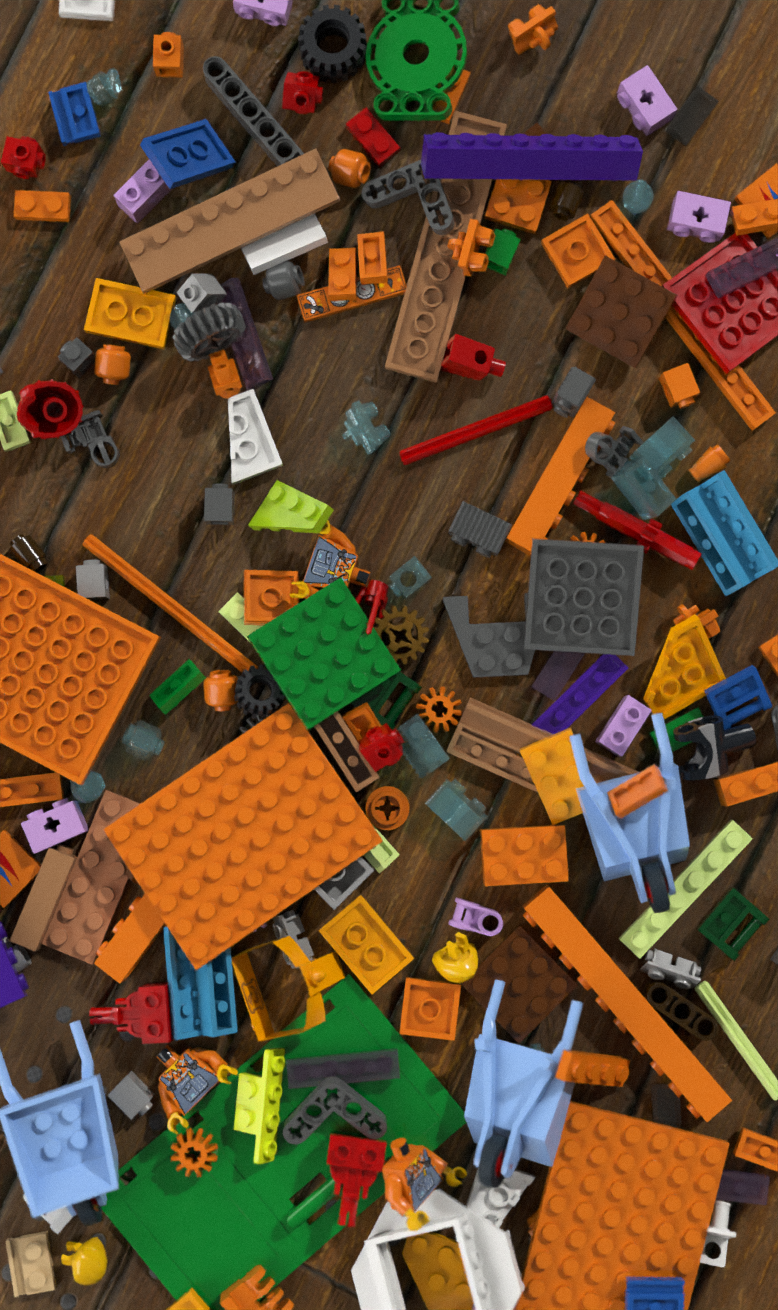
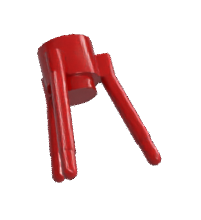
[355,580,389,635]

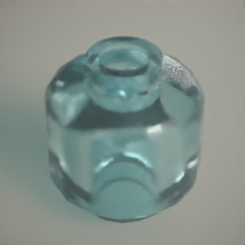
[121,720,165,761]

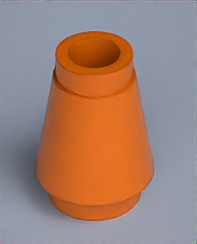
[688,444,730,483]

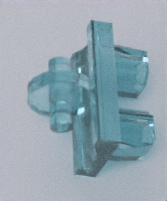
[342,401,391,455]

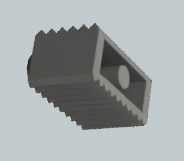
[552,367,596,418]
[448,501,512,558]

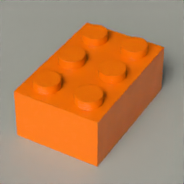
[480,824,569,886]

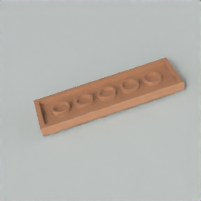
[42,790,141,965]

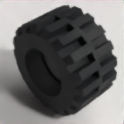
[298,4,366,83]

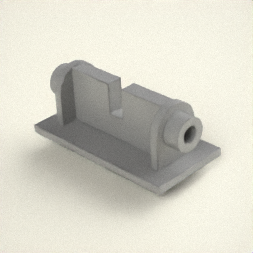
[272,909,314,969]
[640,948,701,989]

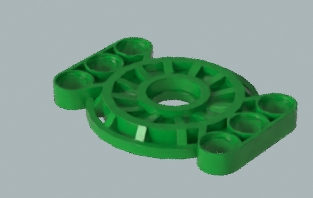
[366,0,467,121]

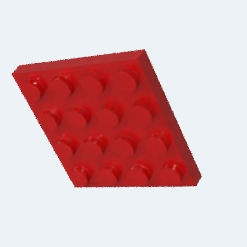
[662,232,778,374]

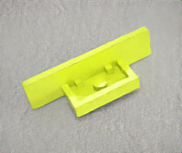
[234,1048,285,1164]

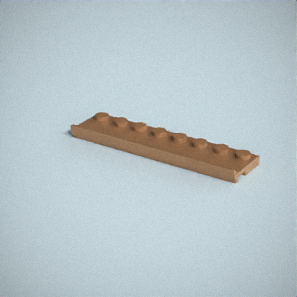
[119,148,340,294]
[446,698,638,792]

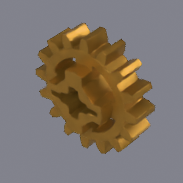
[374,605,429,664]

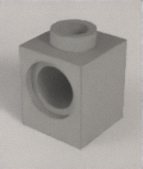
[176,274,227,313]
[76,560,110,600]
[108,1071,154,1119]

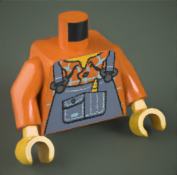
[290,520,370,599]
[156,1045,238,1135]
[382,1138,467,1231]

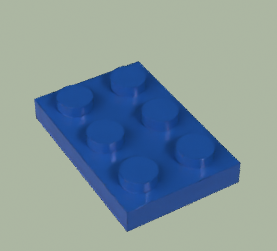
[140,119,235,189]

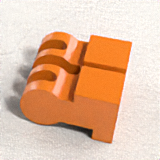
[220,1265,294,1310]

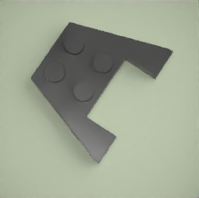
[443,593,535,678]

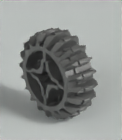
[173,303,246,361]

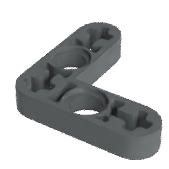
[362,160,455,235]
[283,1076,387,1145]

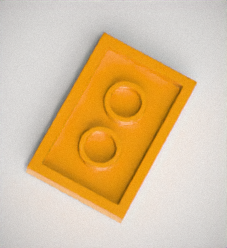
[84,278,176,350]
[520,727,592,825]
[319,894,414,994]

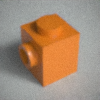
[153,32,184,78]

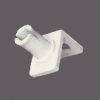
[700,1201,736,1267]

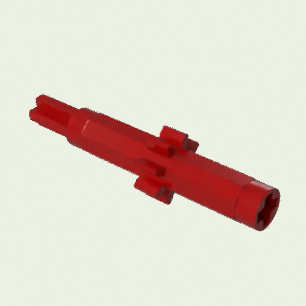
[574,490,702,571]

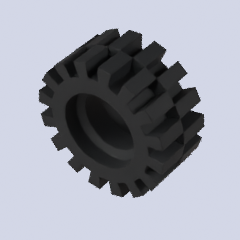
[234,664,285,719]

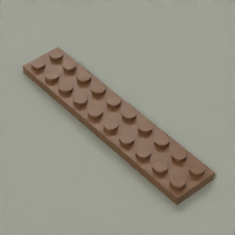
[385,111,507,383]

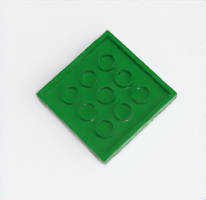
[247,577,401,731]

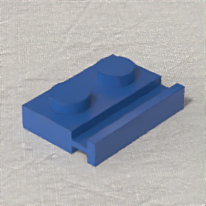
[48,82,101,146]
[625,1277,685,1310]

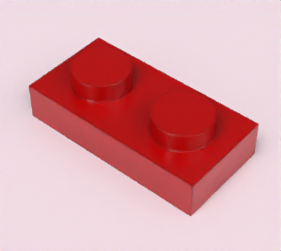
[345,107,400,168]

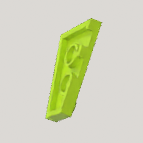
[248,480,334,533]

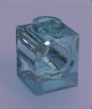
[388,556,432,600]

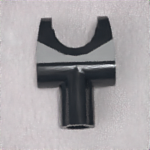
[673,715,756,780]

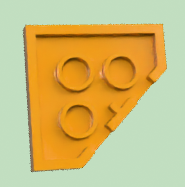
[643,614,726,720]
[402,1231,474,1310]

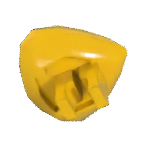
[432,932,478,983]
[61,1237,107,1286]

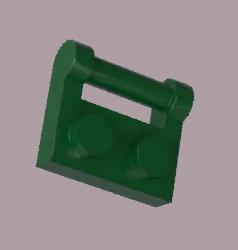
[351,672,422,730]
[696,887,770,962]

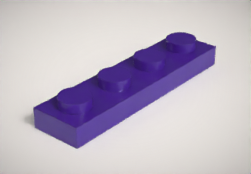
[532,654,628,734]

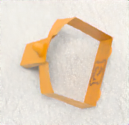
[231,935,345,1042]

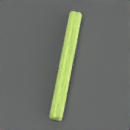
[695,981,778,1101]

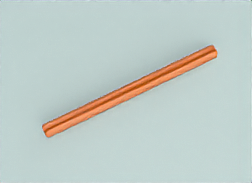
[83,534,258,672]

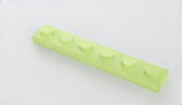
[618,820,753,959]

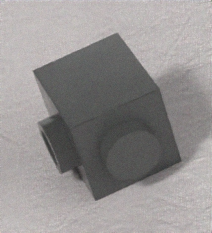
[204,484,235,525]

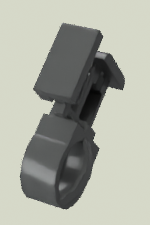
[60,410,120,468]
[585,426,643,479]

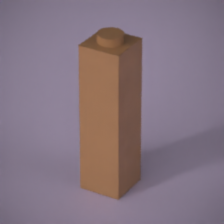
[10,844,78,952]

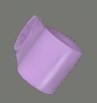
[448,897,503,936]

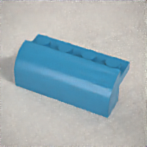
[670,470,778,597]
[163,926,238,1040]

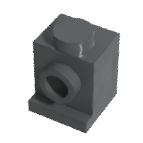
[58,337,96,379]

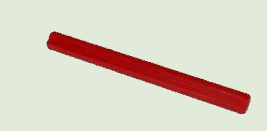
[399,395,553,465]

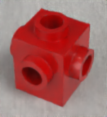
[282,71,323,114]
[1,136,46,179]
[359,723,404,772]

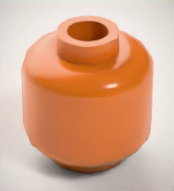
[328,149,370,188]
[94,344,131,385]
[203,670,238,712]

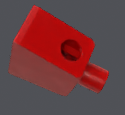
[440,334,506,380]

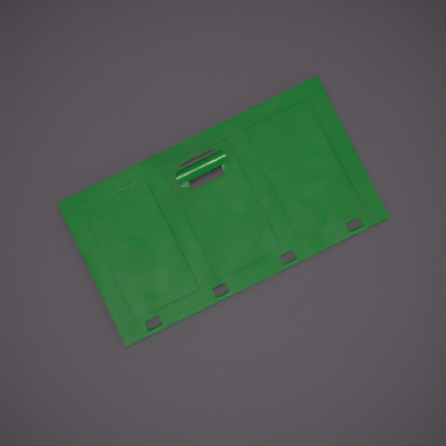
[101,973,467,1310]

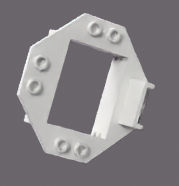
[351,1189,525,1310]

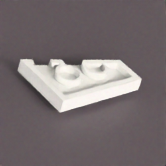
[228,389,283,485]
[456,1169,535,1242]

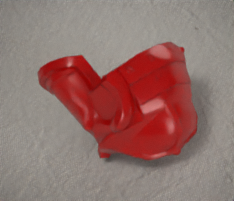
[17,379,84,440]

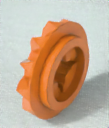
[366,786,409,830]

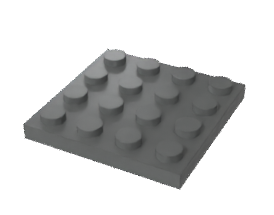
[524,538,644,656]

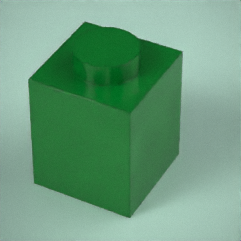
[485,229,521,276]

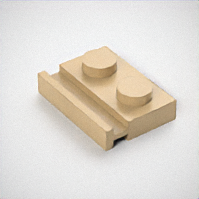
[5,1231,57,1297]

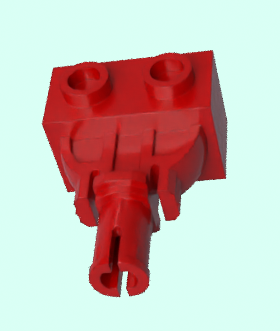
[89,982,175,1044]
[327,1133,387,1227]

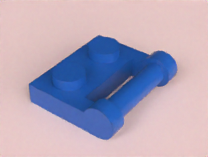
[704,665,772,729]

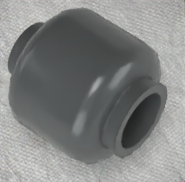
[262,261,305,300]

